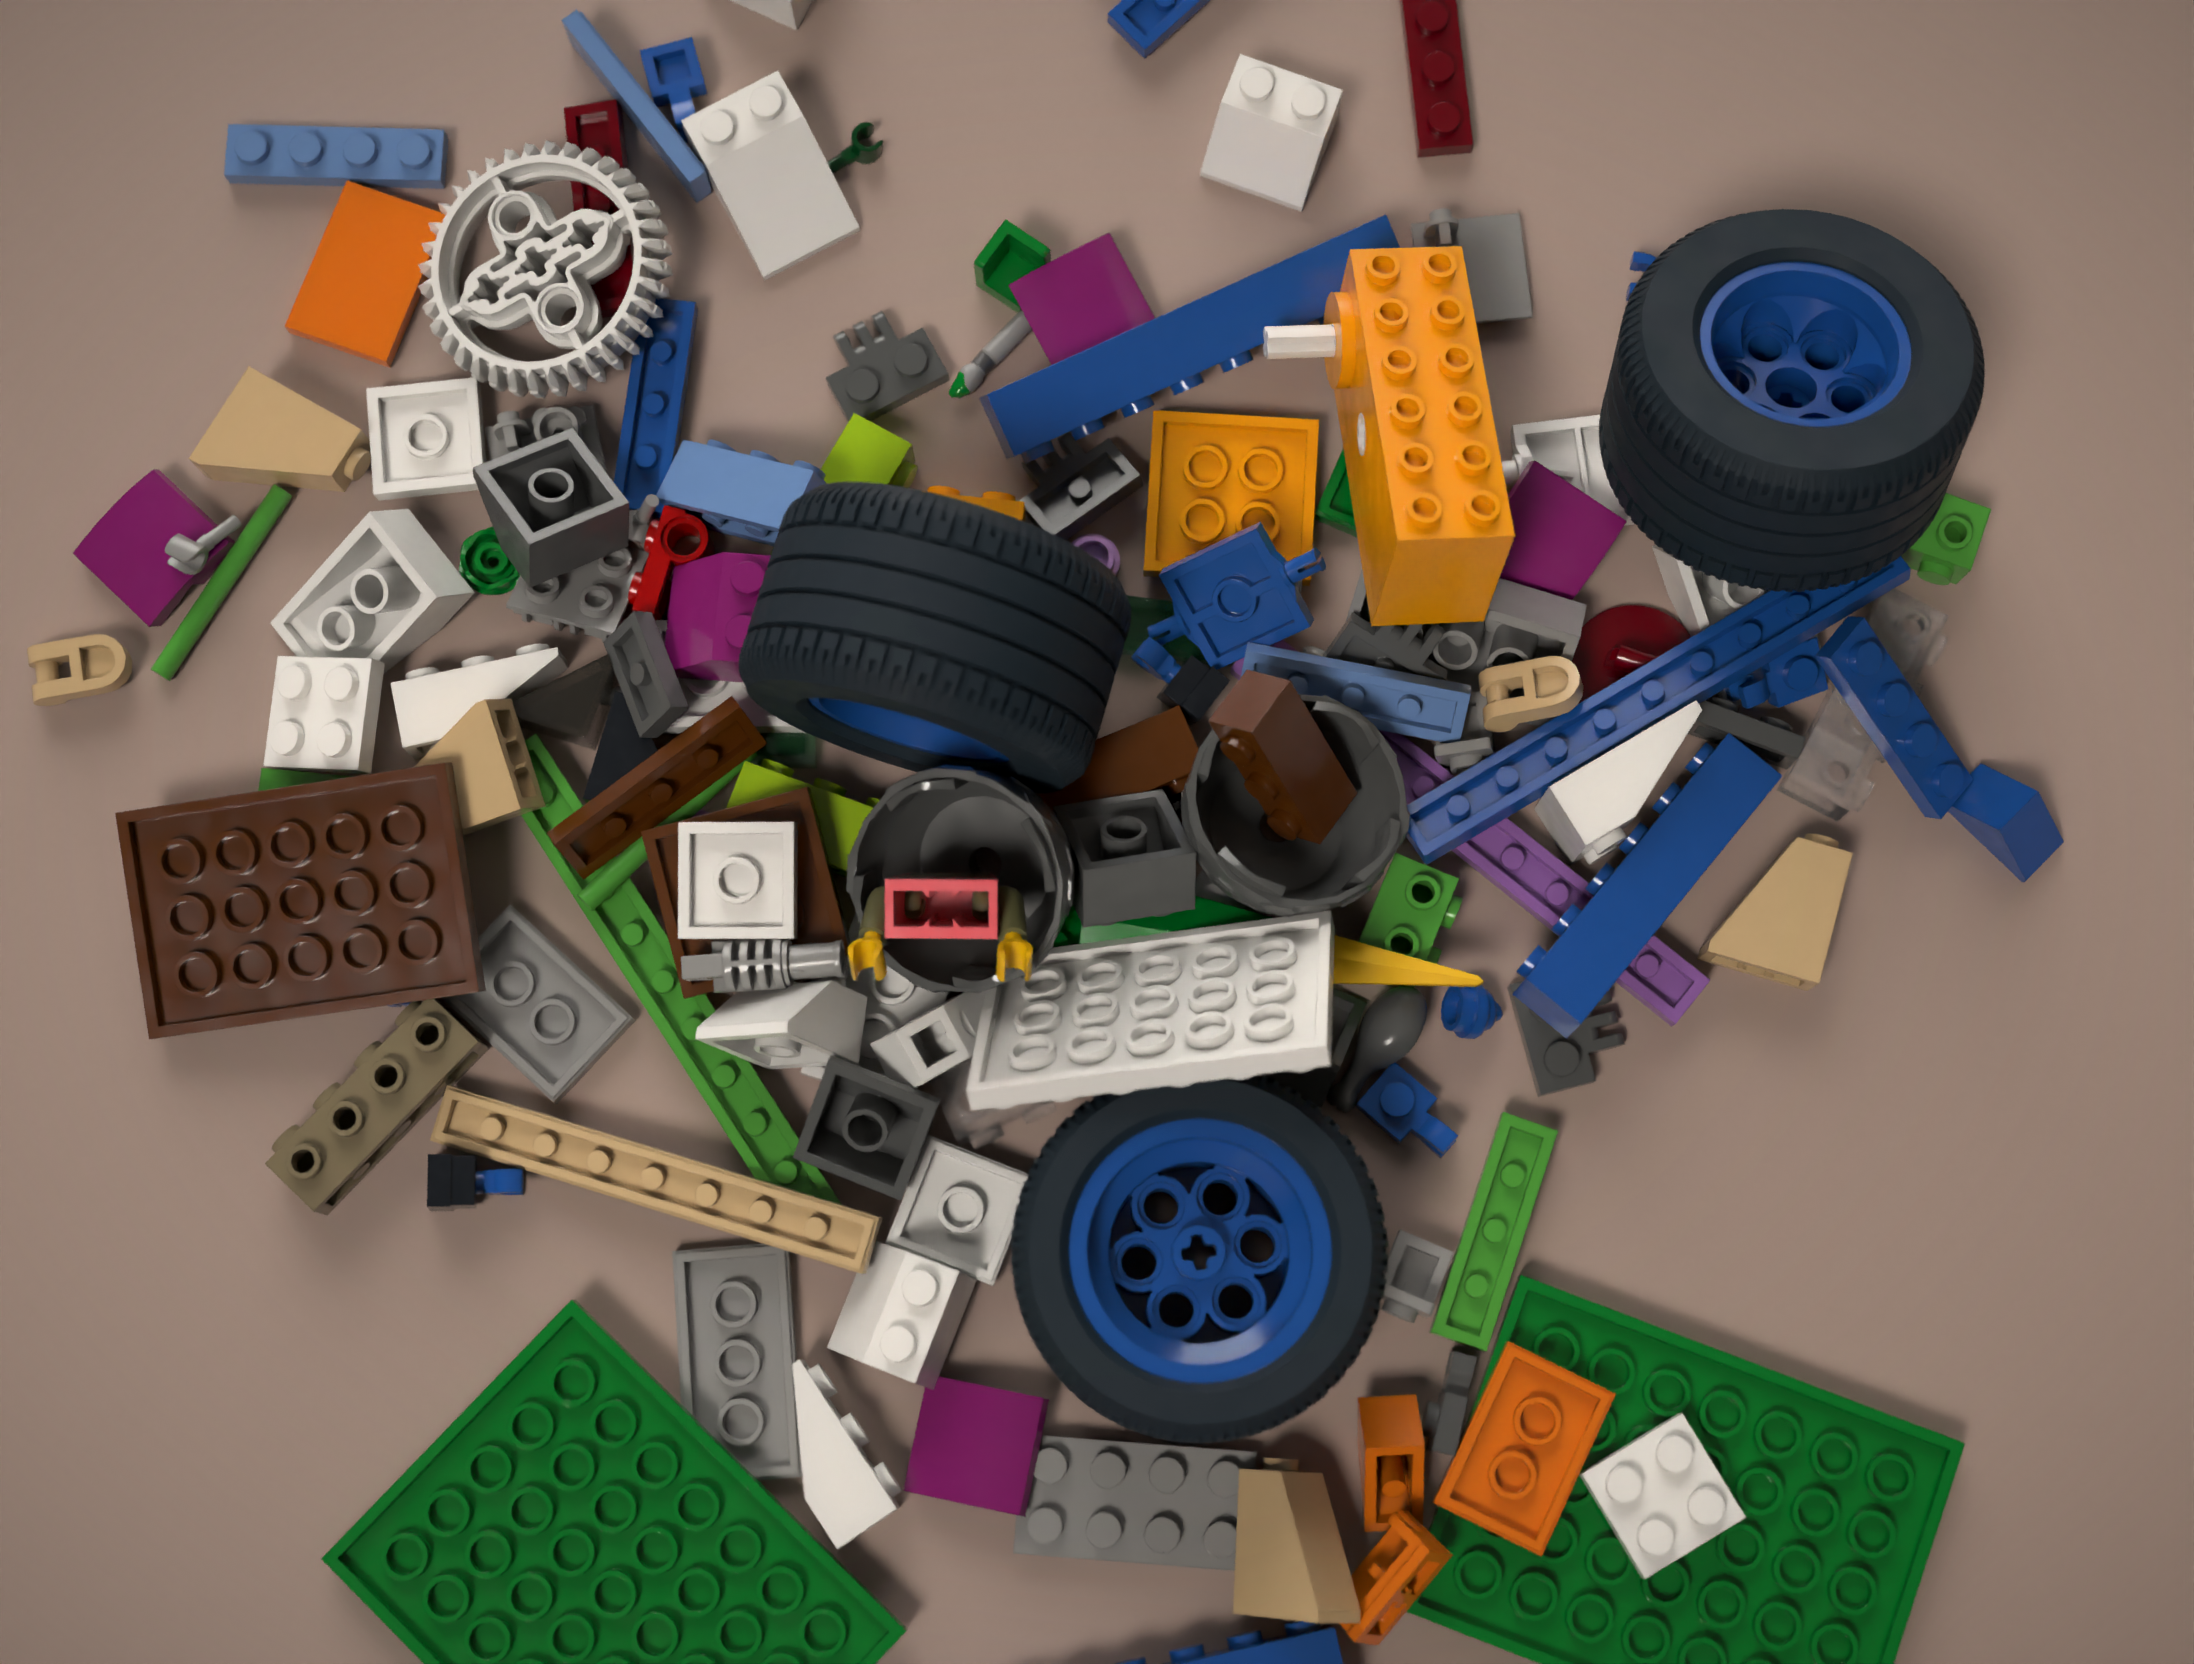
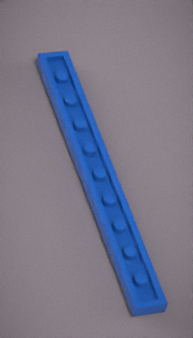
[1406,556,1911,865]

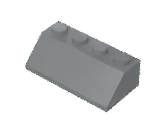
[1345,570,1587,727]

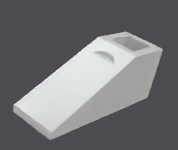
[391,644,568,759]
[870,991,985,1088]
[792,1359,902,1550]

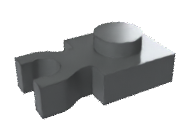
[1421,1351,1477,1456]

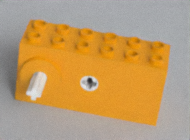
[1263,246,1515,626]

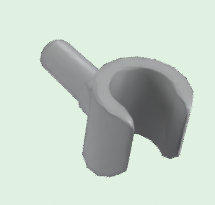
[628,494,659,548]
[165,515,242,575]

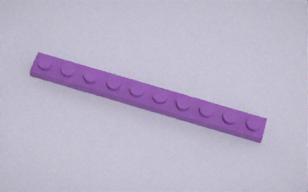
[1230,640,1711,1027]

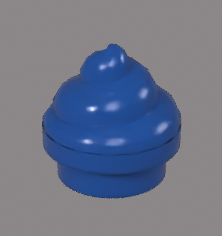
[1441,985,1503,1039]

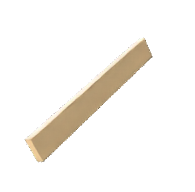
[430,1085,883,1274]

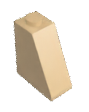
[189,366,371,492]
[414,699,545,836]
[1697,834,1853,991]
[1233,1458,1361,1623]

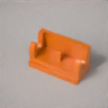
[1339,1510,1453,1645]

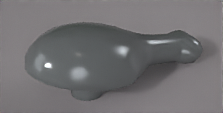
[1327,986,1427,1113]

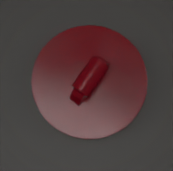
[1572,605,1691,704]

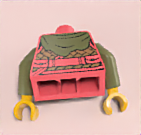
[847,873,1033,982]

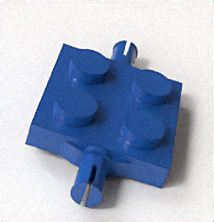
[1148,521,1326,670]

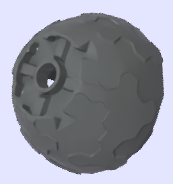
[1181,694,1410,917]
[846,765,1075,993]

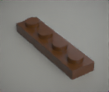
[547,696,767,880]

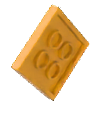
[1143,410,1319,586]

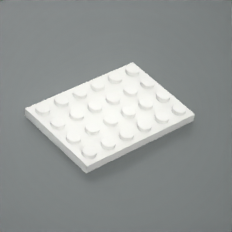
[966,910,1335,1111]

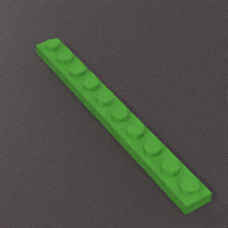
[521,734,842,1205]

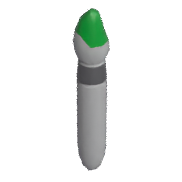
[949,310,1032,398]

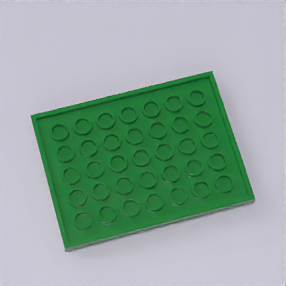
[1406,1275,1965,1664]
[321,1299,908,1664]

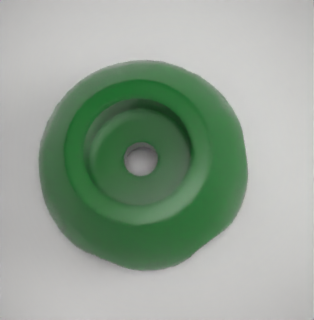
[459,526,520,596]

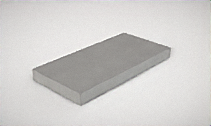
[672,1244,803,1480]

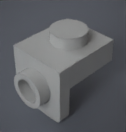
[1434,691,1496,774]
[1381,1230,1454,1323]

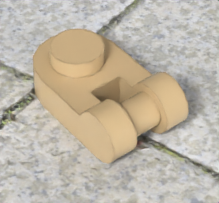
[27,634,132,706]
[1478,656,1583,733]

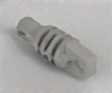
[681,939,846,993]

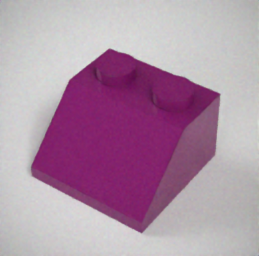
[665,552,771,682]

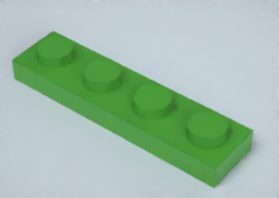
[1429,1112,1558,1352]

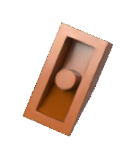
[1357,1394,1425,1532]

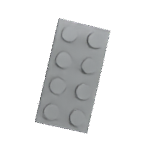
[1013,1435,1256,1571]

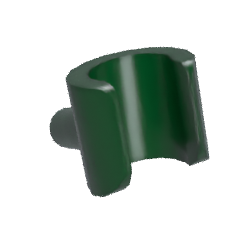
[827,122,883,174]

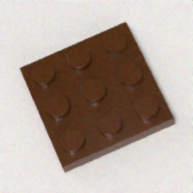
[641,787,851,999]

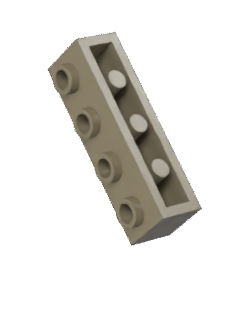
[265,998,490,1215]

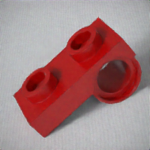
[628,505,715,621]

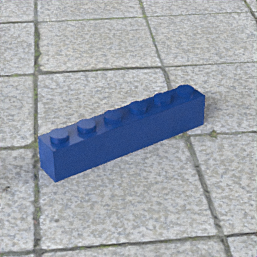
[1513,733,1782,1038]

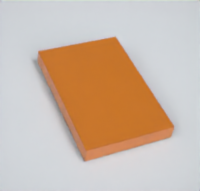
[284,180,445,368]
[1432,1341,1616,1557]

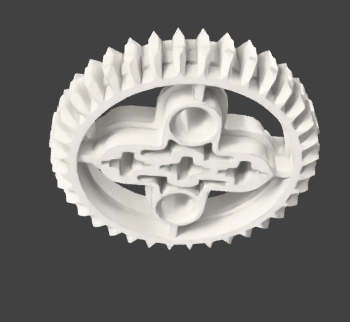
[418,140,673,399]

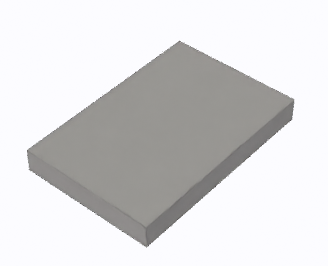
[442,905,636,1104]

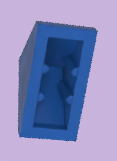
[1948,763,2064,883]

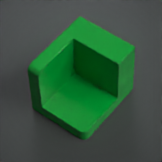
[974,219,1051,313]

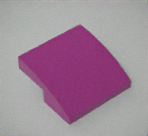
[1008,233,1156,365]
[1500,460,1627,600]
[73,469,235,627]
[903,1376,1049,1517]

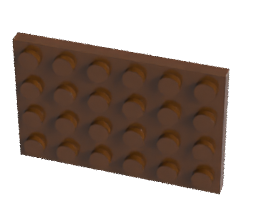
[115,762,486,1039]

